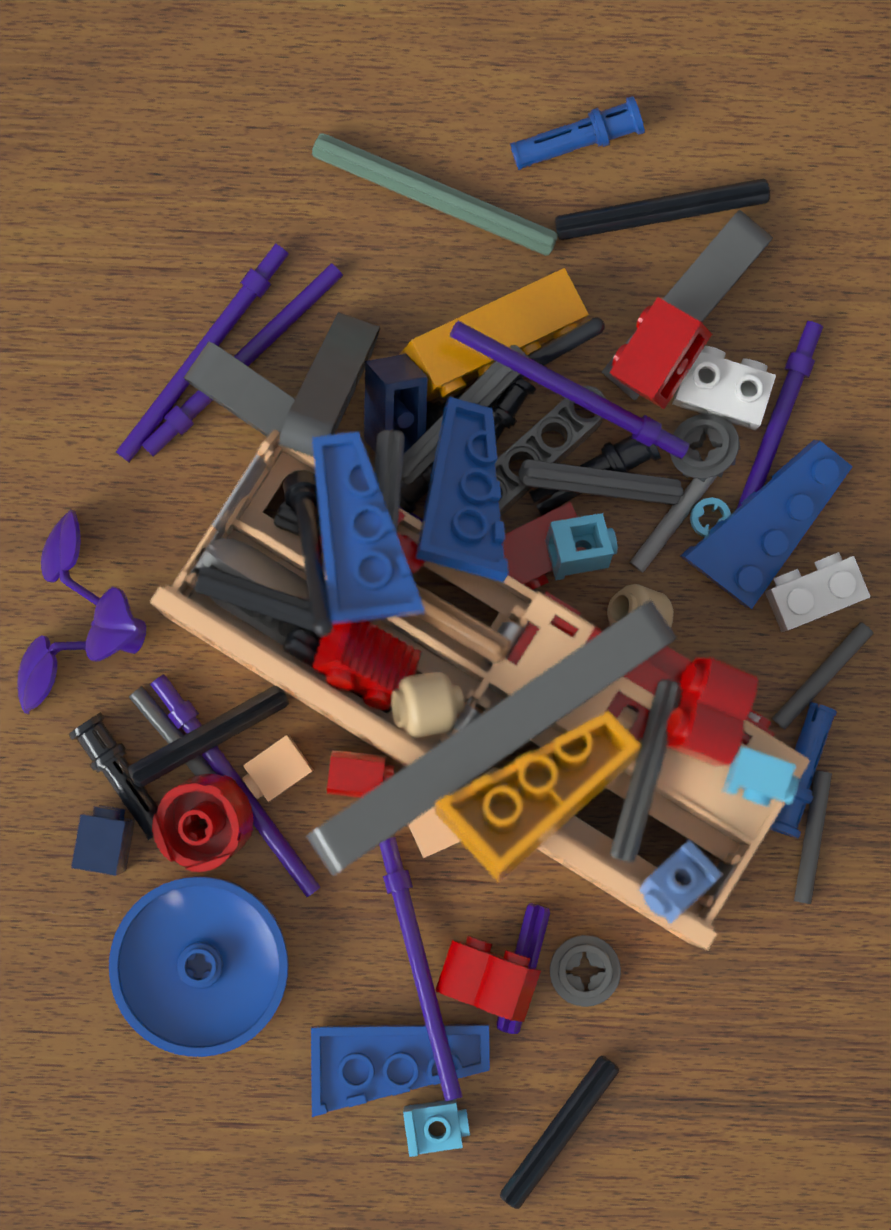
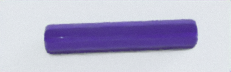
[496,903,550,1034]

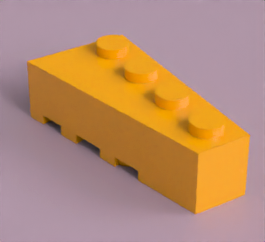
[399,268,589,401]
[435,711,641,882]

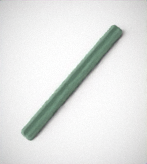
[312,133,558,256]

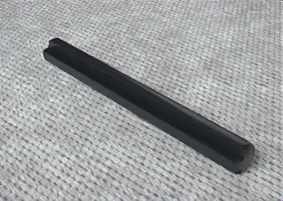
[555,178,770,240]

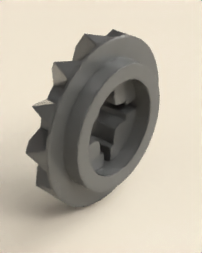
[670,413,741,482]
[550,935,621,1007]

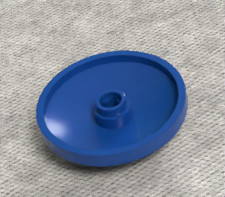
[109,876,289,1057]

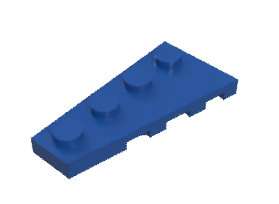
[415,397,509,582]
[312,432,426,624]
[680,440,853,609]
[311,1024,490,1117]

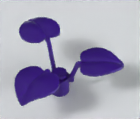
[17,509,146,714]

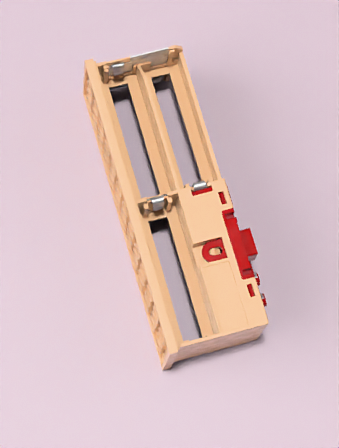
[150,430,810,950]

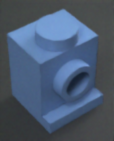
[638,840,722,924]

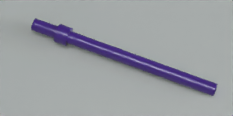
[116,243,289,463]
[141,263,343,457]
[450,320,689,459]
[736,321,823,510]
[150,674,321,898]
[379,837,463,1102]

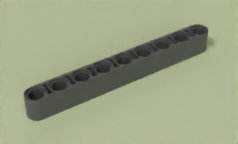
[306,600,677,876]

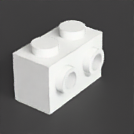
[672,346,776,430]
[765,552,870,632]

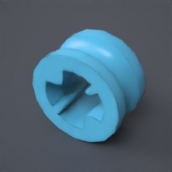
[690,497,731,537]

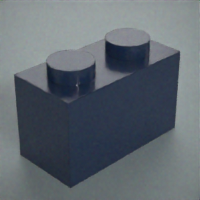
[364,354,427,454]
[71,805,135,876]

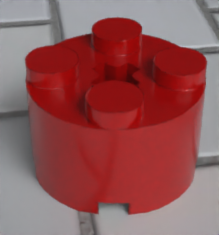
[152,774,253,872]

